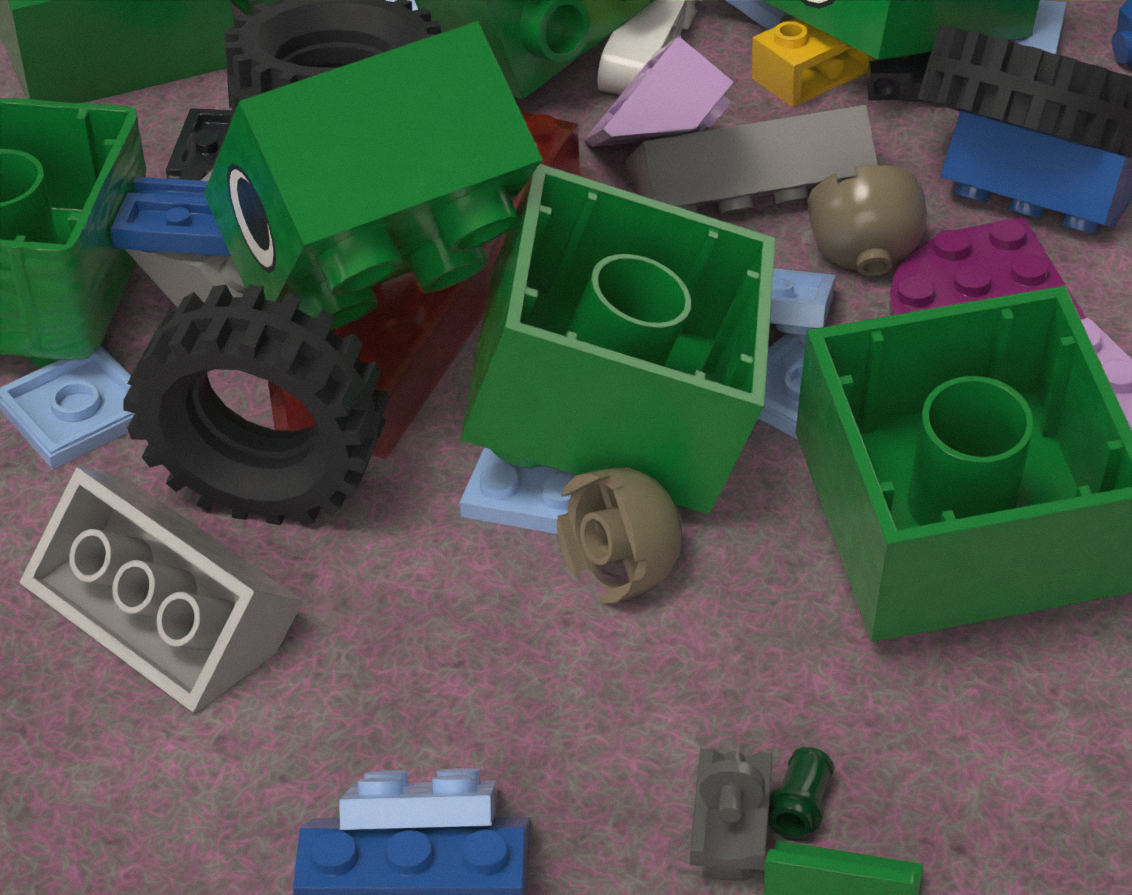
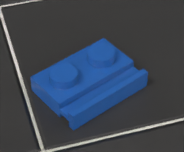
[110,177,231,256]

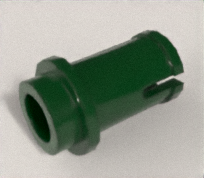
[769,747,835,840]

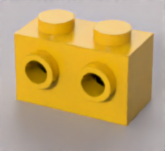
[752,17,876,108]

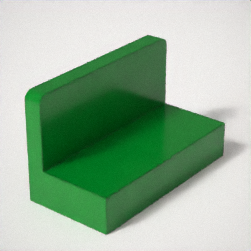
[763,840,924,895]

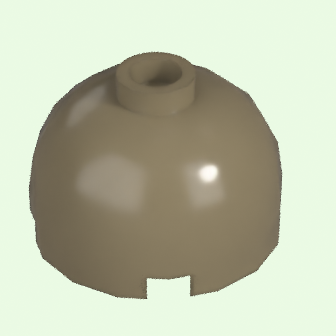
[807,165,927,276]
[557,468,682,603]

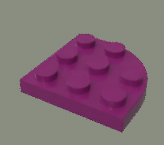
[889,217,1086,320]

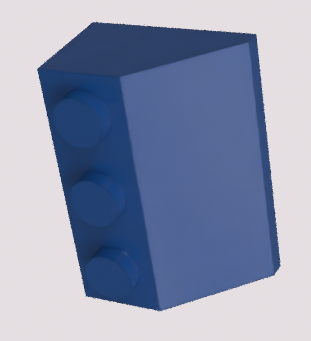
[940,110,1132,235]
[293,817,530,895]

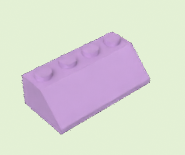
[583,36,733,147]

